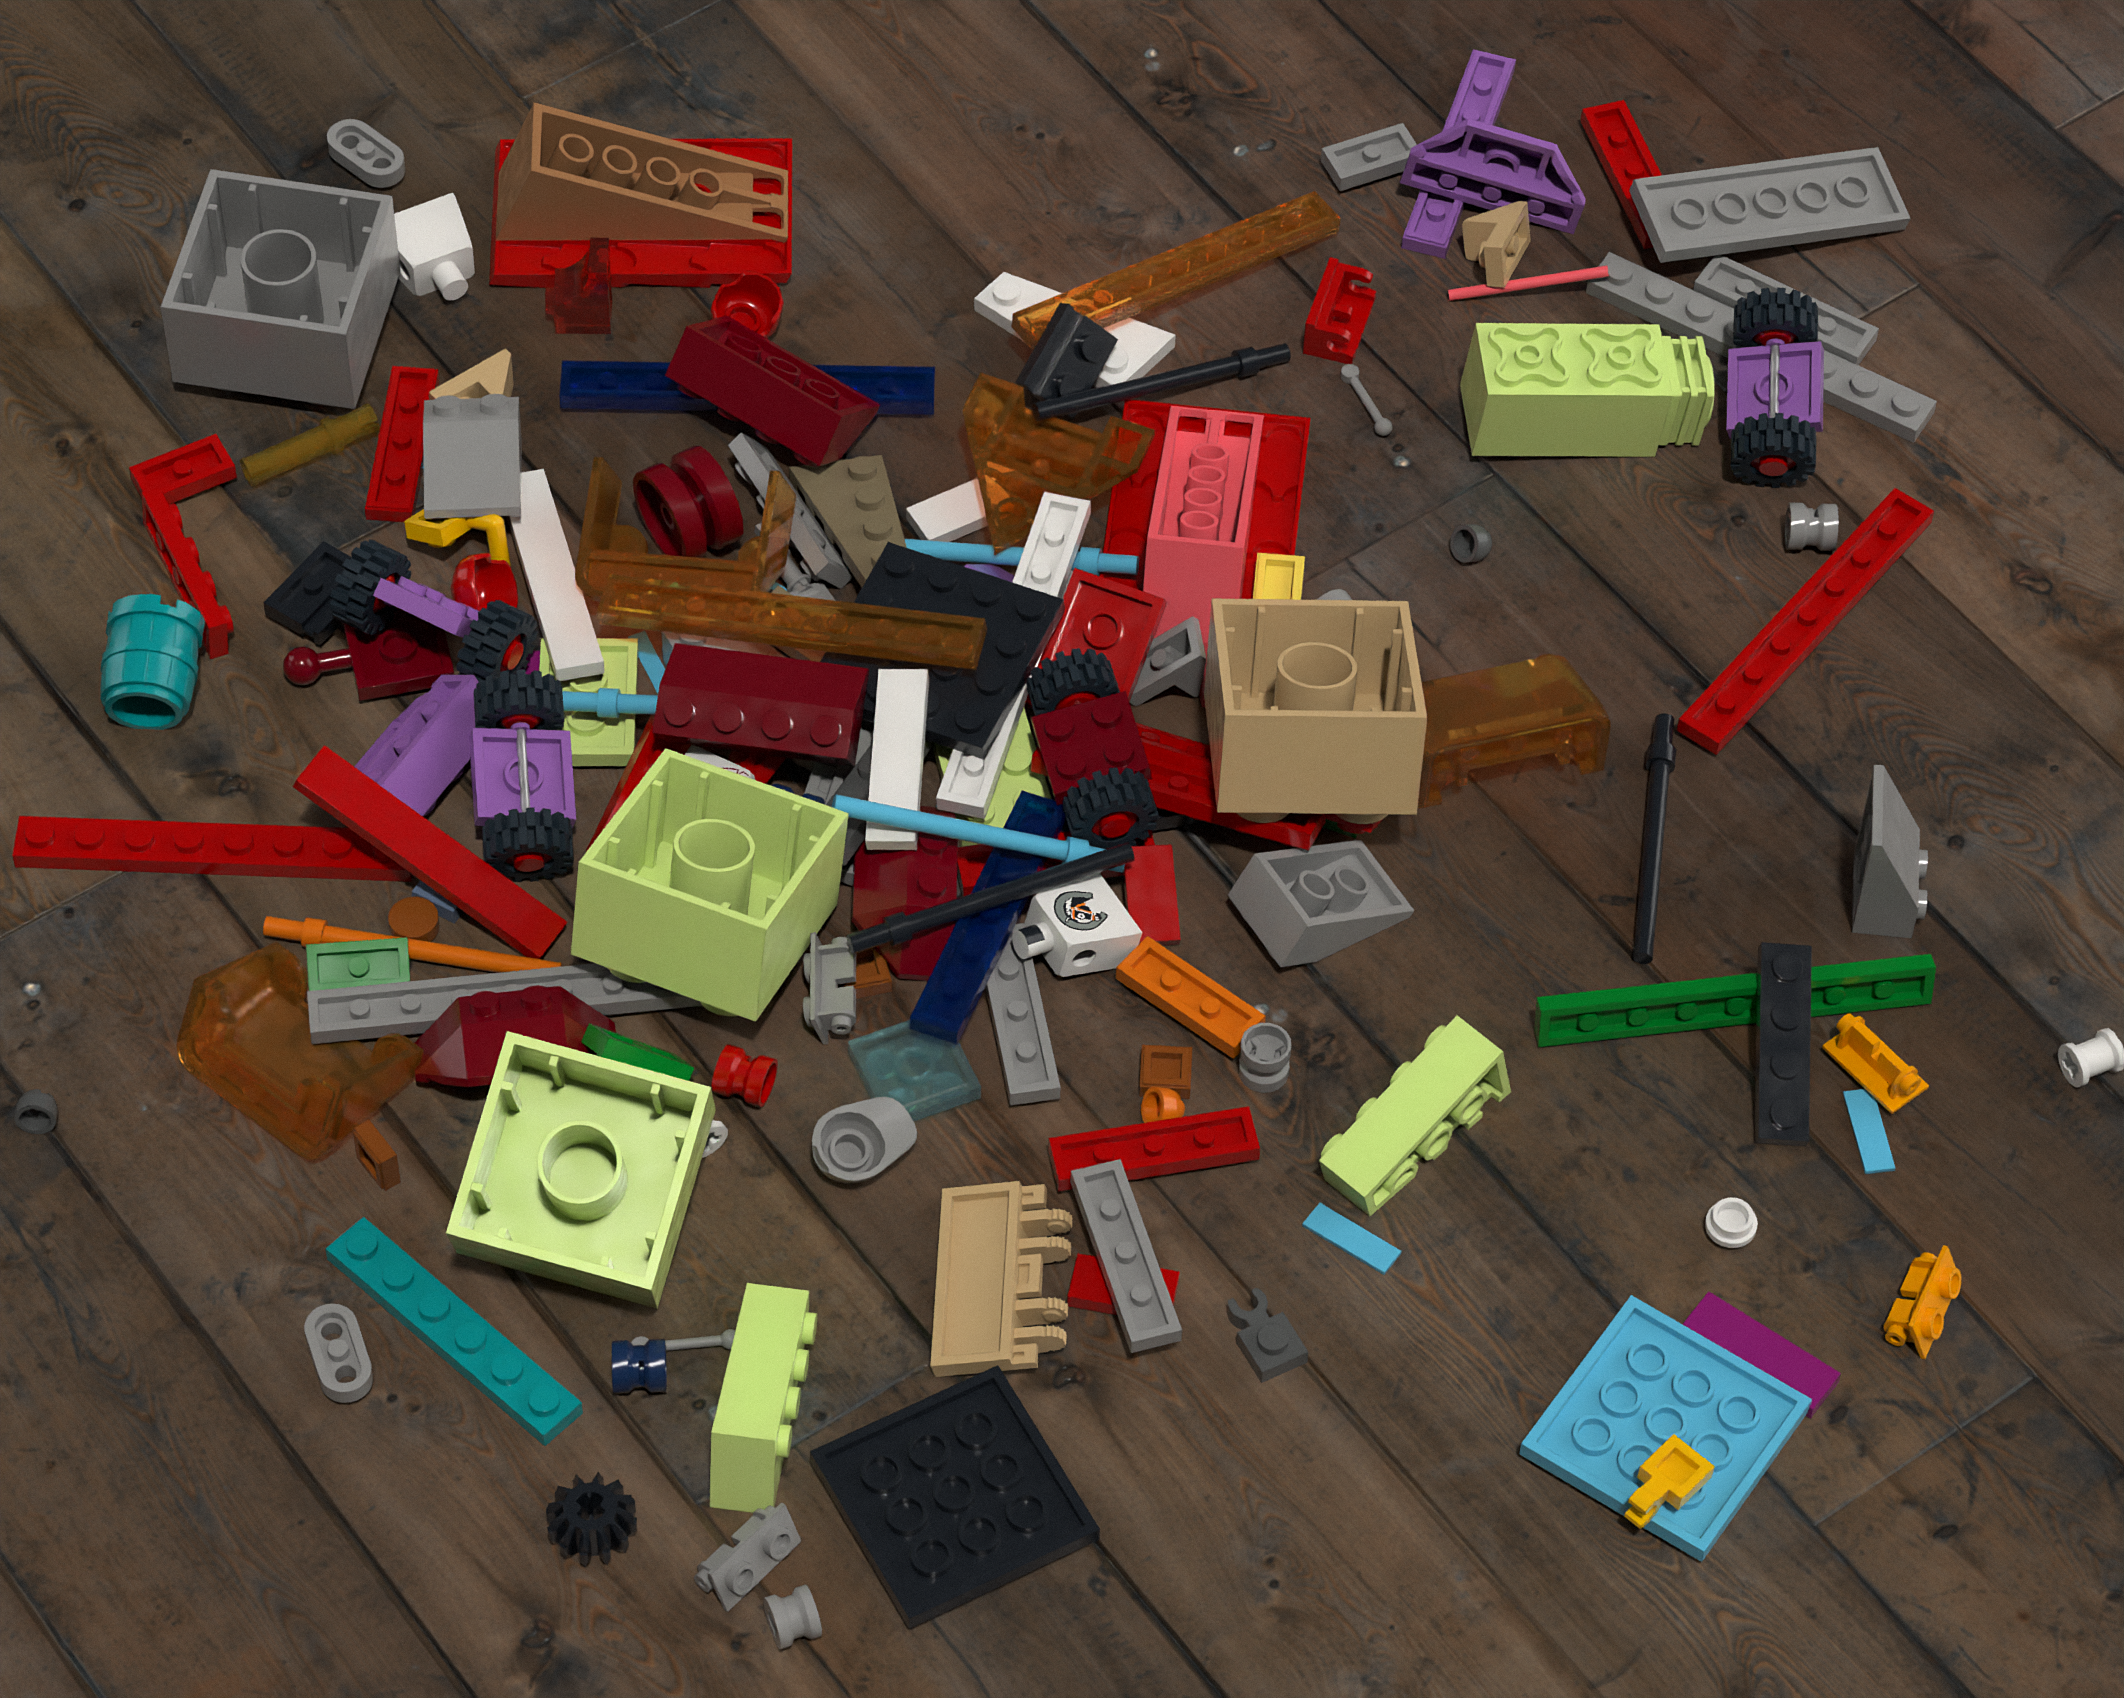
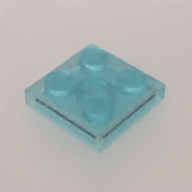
[848,1009,981,1121]

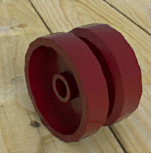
[633,446,744,567]

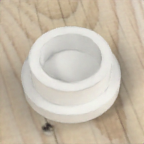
[1705,1198,1758,1248]

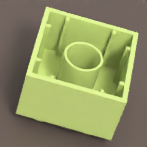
[571,748,849,1022]
[446,1031,716,1309]

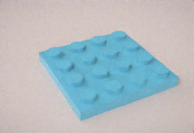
[1519,1295,1812,1562]

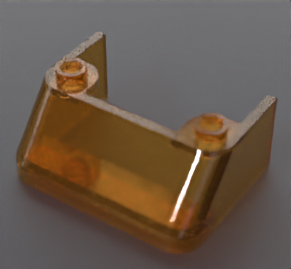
[575,457,796,613]

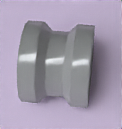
[763,1584,822,1650]

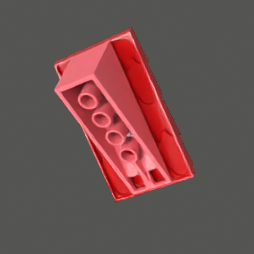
[1100,399,1311,643]

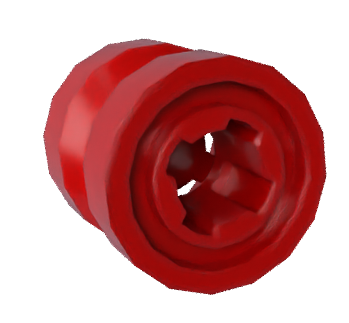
[712,1044,778,1108]

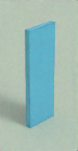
[1843,1089,1895,1174]
[1302,1202,1401,1275]

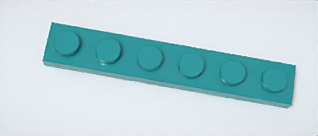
[325,1217,583,1446]

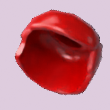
[711,271,784,339]
[450,553,519,611]

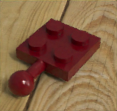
[283,607,454,701]

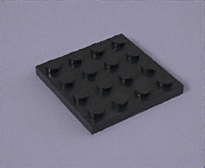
[820,542,1065,759]
[810,1365,1100,1629]

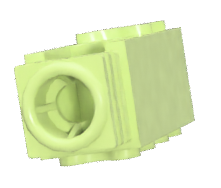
[1460,323,1714,457]

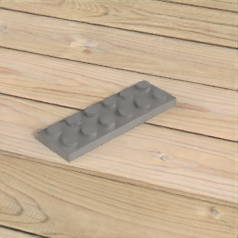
[1629,147,1911,263]

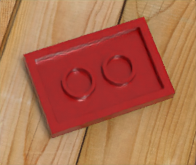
[1025,568,1167,708]

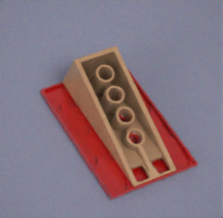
[489,103,792,289]

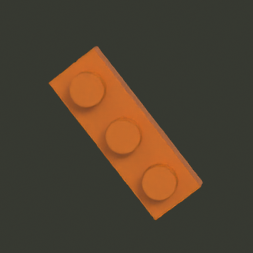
[1116,936,1266,1059]

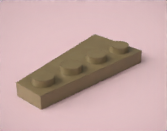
[789,455,907,587]

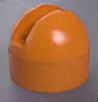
[1141,1087,1185,1123]

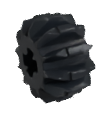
[546,1471,638,1567]

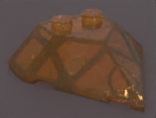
[962,373,1155,555]

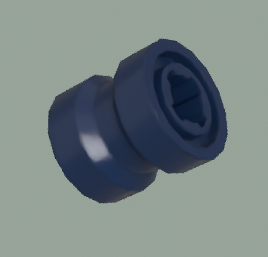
[612,1339,667,1394]

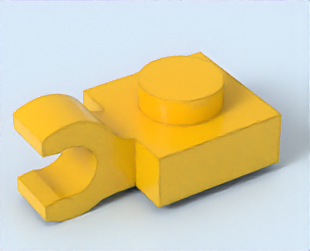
[1624,1434,1715,1529]

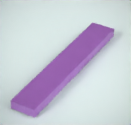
[1401,49,1516,259]

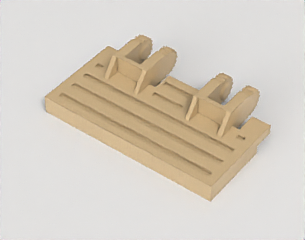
[930,1181,1073,1377]

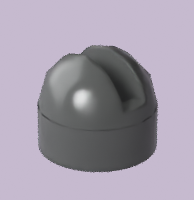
[1450,524,1492,563]
[14,1089,58,1134]

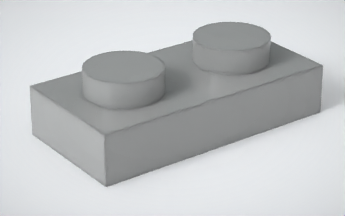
[1321,123,1417,191]

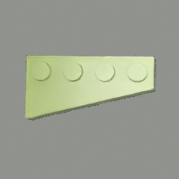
[1319,1015,1511,1217]
[710,1283,817,1513]

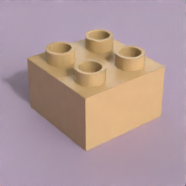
[1204,598,1427,824]

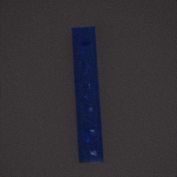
[910,790,1066,1045]

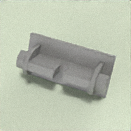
[803,932,857,1045]
[694,1503,801,1612]

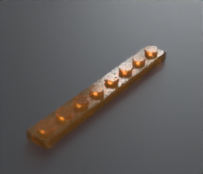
[1011,191,1341,351]
[596,574,987,670]

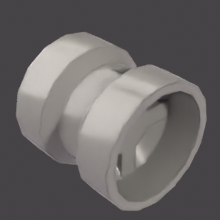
[1785,502,1839,551]
[1239,1023,1291,1093]

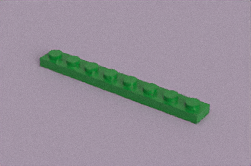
[1534,954,1936,1047]

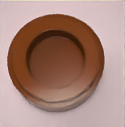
[388,897,440,942]

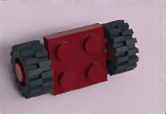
[1026,648,1159,849]

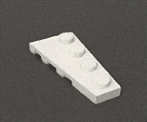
[974,272,1176,388]

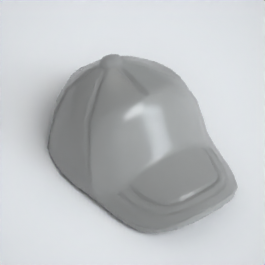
[812,1096,917,1184]

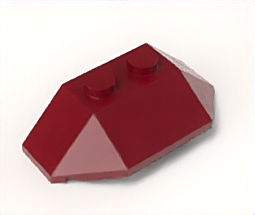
[852,806,958,982]
[412,985,616,1087]

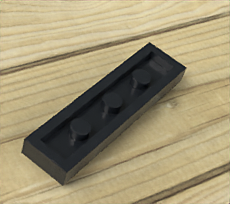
[1755,942,1812,1147]

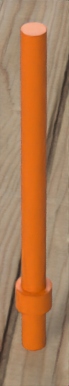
[263,916,562,973]

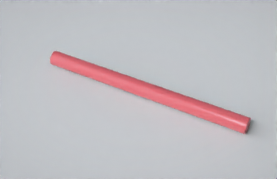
[1448,265,1609,301]

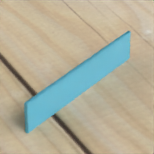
[628,631,665,694]

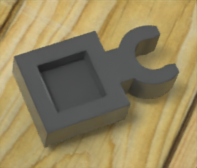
[1227,1288,1308,1383]

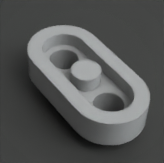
[327,119,405,188]
[304,1304,373,1403]

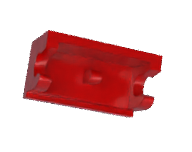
[1303,257,1376,364]

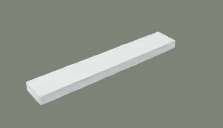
[507,469,604,681]

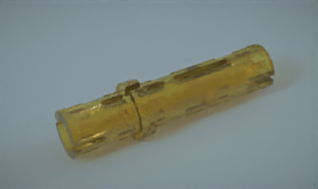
[239,403,380,487]

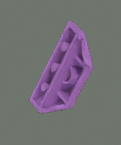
[1400,118,1586,235]
[354,675,478,816]

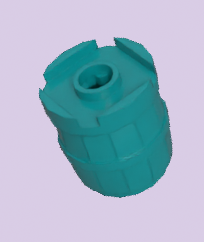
[100,594,205,730]

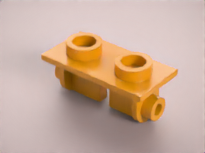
[1822,1013,1929,1114]
[1884,1245,1961,1359]

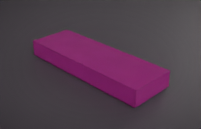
[1683,1291,1841,1419]

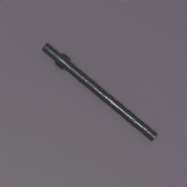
[1032,343,1291,422]
[1633,713,1677,964]
[846,842,1135,954]

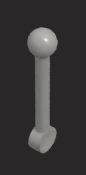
[1341,364,1393,436]
[631,1329,736,1351]

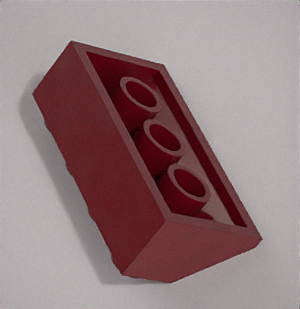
[665,316,880,467]
[652,643,869,767]

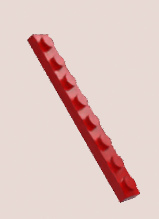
[1677,488,1934,755]
[12,816,412,882]

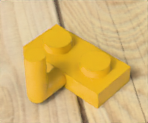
[404,509,511,566]

